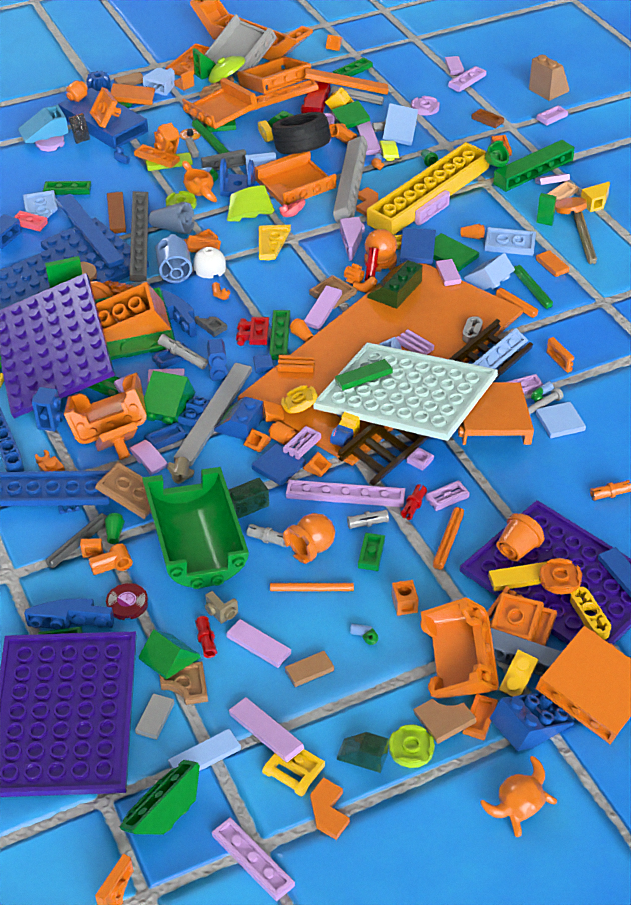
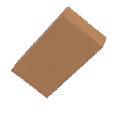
[114,72,143,86]
[285,651,334,687]

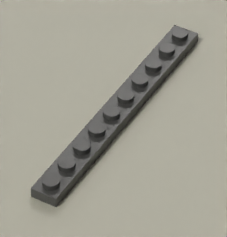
[129,191,148,282]

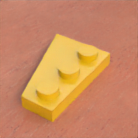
[259,225,291,260]

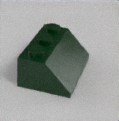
[367,260,423,309]

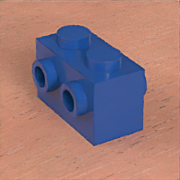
[32,387,64,432]

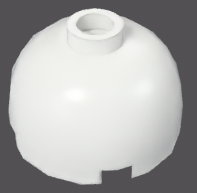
[193,247,226,279]

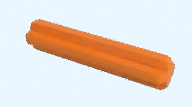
[496,288,539,318]

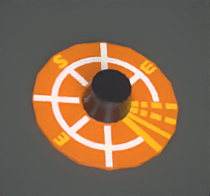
[179,128,201,140]

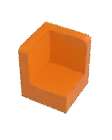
[174,66,194,91]

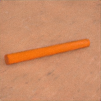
[270,583,354,591]

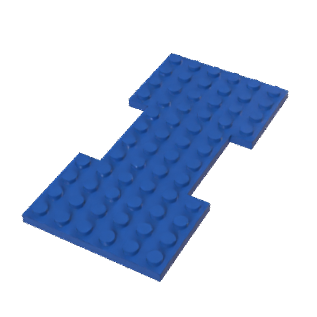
[0,218,149,310]

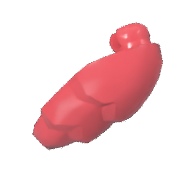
[279,198,306,217]

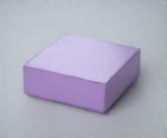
[407,447,434,471]

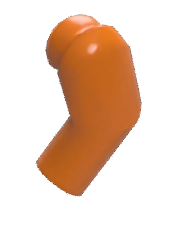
[353,277,377,293]

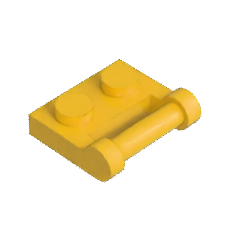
[262,749,325,797]

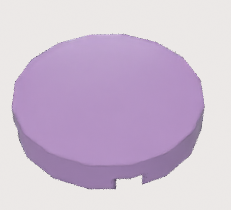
[411,96,440,116]
[35,135,65,152]

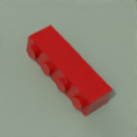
[301,80,331,113]

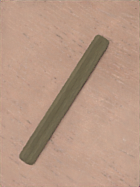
[574,211,597,264]

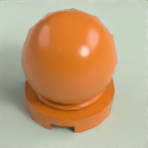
[364,229,397,272]
[283,513,336,564]

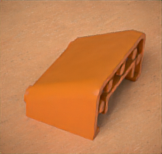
[64,372,147,444]
[420,597,499,699]

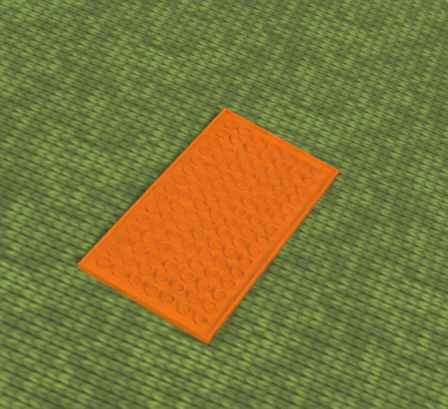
[238,263,523,466]

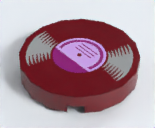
[106,583,148,620]

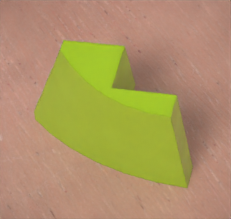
[226,185,274,222]

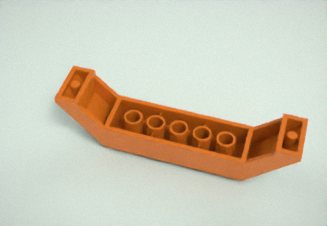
[190,0,313,61]

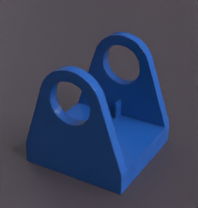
[220,158,256,197]

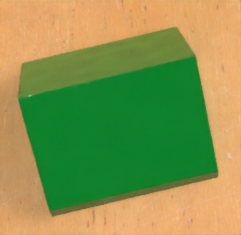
[139,629,201,680]

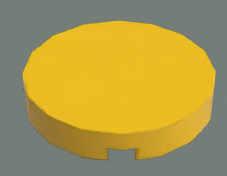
[281,385,318,413]

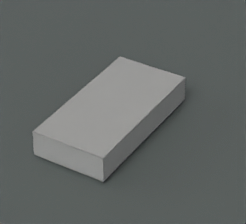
[135,693,175,740]

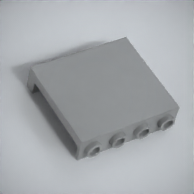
[205,14,277,77]

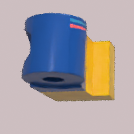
[330,412,360,447]

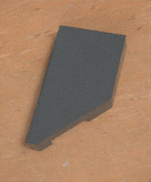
[195,316,227,337]

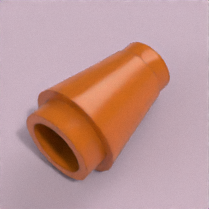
[461,223,485,240]
[290,318,314,342]

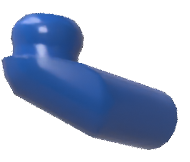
[114,147,130,164]

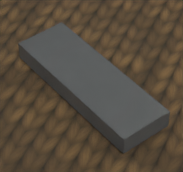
[201,149,246,171]

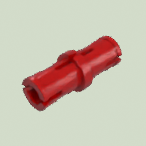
[364,247,379,281]
[401,484,427,520]
[195,616,217,658]

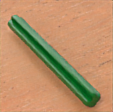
[192,119,230,154]

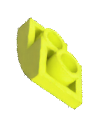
[379,141,399,161]

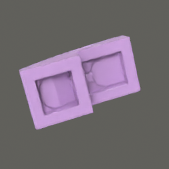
[129,440,168,475]

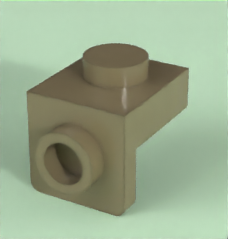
[205,591,238,624]

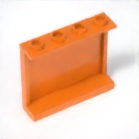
[182,78,258,129]
[255,151,336,206]
[458,382,534,445]
[535,626,631,745]

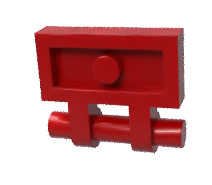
[236,317,269,346]

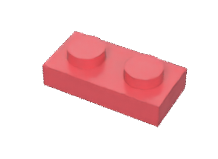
[14,211,48,232]

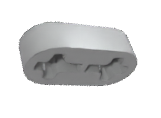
[462,316,483,343]

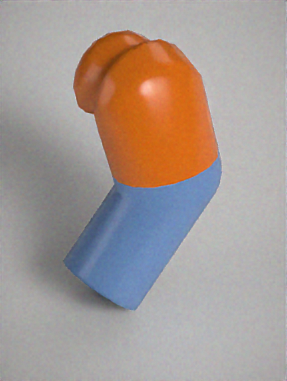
[371,153,384,170]

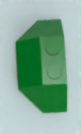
[119,760,200,835]

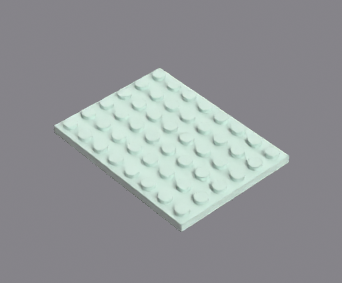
[313,342,498,441]

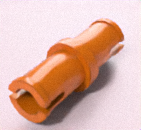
[590,480,631,501]

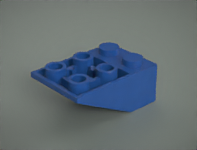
[490,692,575,751]

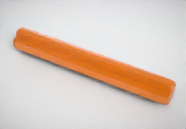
[433,507,464,570]

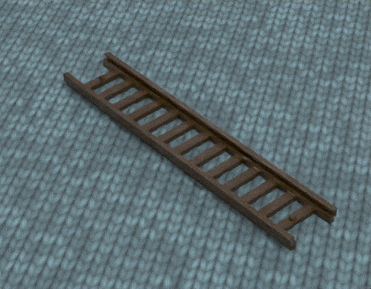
[338,319,533,486]

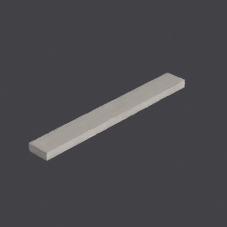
[174,363,252,466]

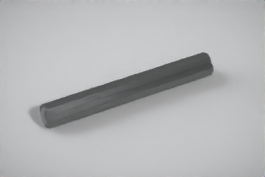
[46,513,107,568]

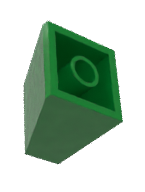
[144,370,195,425]

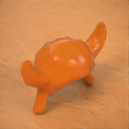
[182,161,217,202]
[480,756,557,837]

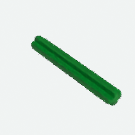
[513,265,553,309]

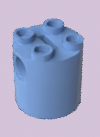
[155,234,192,283]

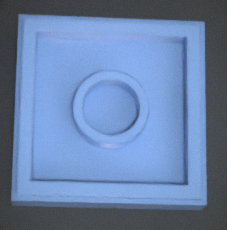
[536,402,586,438]

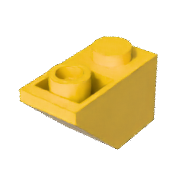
[325,87,354,110]
[581,181,610,212]

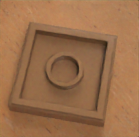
[309,275,357,309]

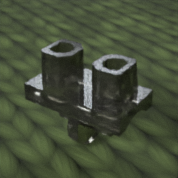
[69,113,90,144]

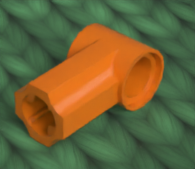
[329,123,357,145]
[88,544,133,575]

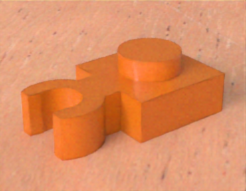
[35,450,65,471]

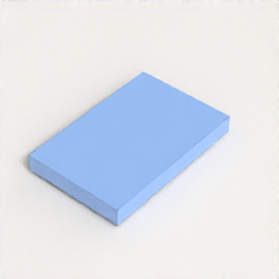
[383,103,418,146]
[484,227,536,256]

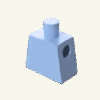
[143,68,175,96]

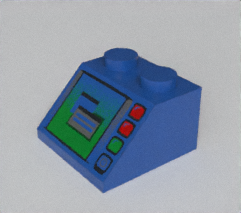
[214,397,264,441]

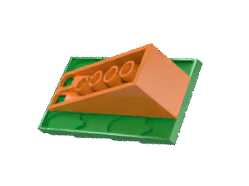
[95,282,176,360]

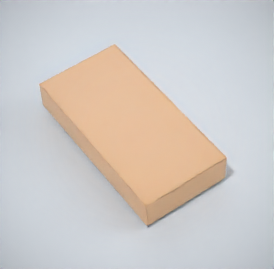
[547,181,579,202]

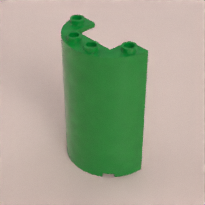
[142,467,249,589]

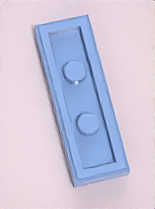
[168,729,241,771]

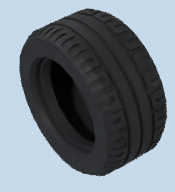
[272,112,331,154]

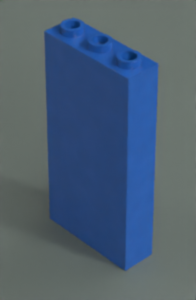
[58,88,148,149]

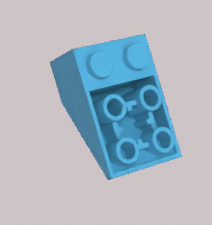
[18,105,69,143]

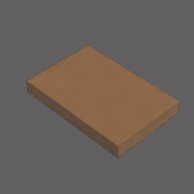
[95,462,151,519]

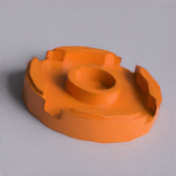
[555,197,587,214]
[539,558,582,595]

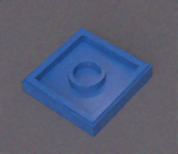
[252,443,306,486]

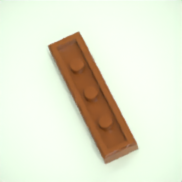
[107,192,126,234]

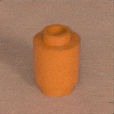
[269,421,298,445]

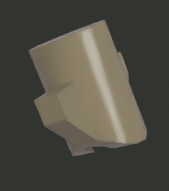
[167,457,195,484]

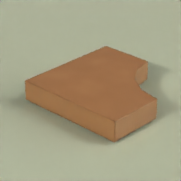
[159,662,208,705]
[413,699,477,744]

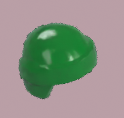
[485,140,509,168]

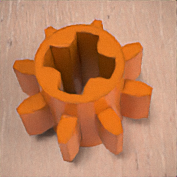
[344,263,365,284]

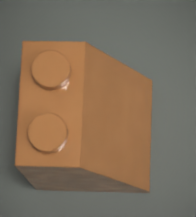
[529,54,569,101]

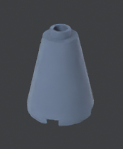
[148,202,194,234]

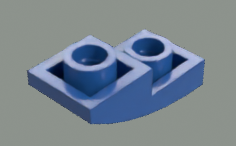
[178,396,210,427]

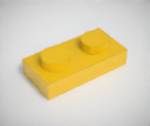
[499,650,539,697]

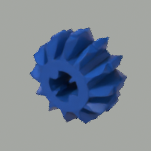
[86,71,111,92]

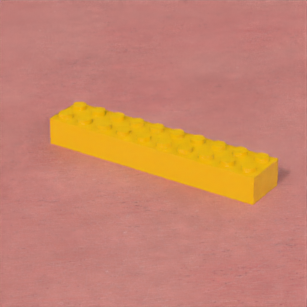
[367,142,489,235]

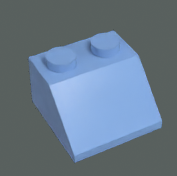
[464,253,515,290]

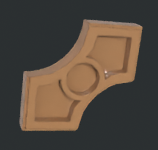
[199,76,234,98]

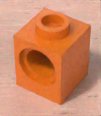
[392,580,419,616]

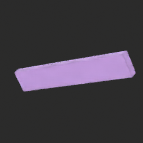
[286,480,405,507]

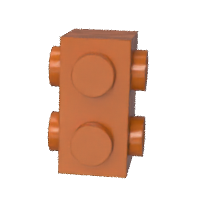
[154,123,180,154]

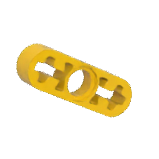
[570,587,611,640]

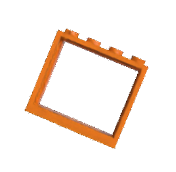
[237,56,311,94]

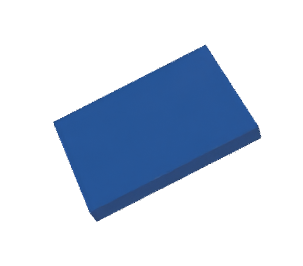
[400,228,436,264]

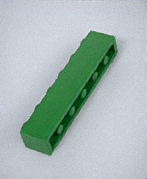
[493,140,575,192]

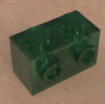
[228,477,269,519]

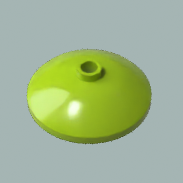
[208,56,246,83]

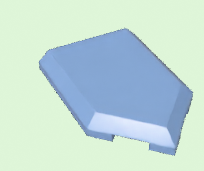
[23,190,58,218]

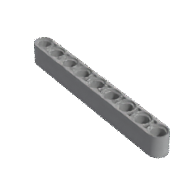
[333,136,368,224]

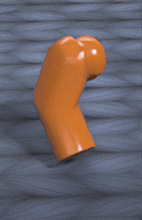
[212,282,230,300]

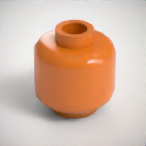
[66,80,88,102]

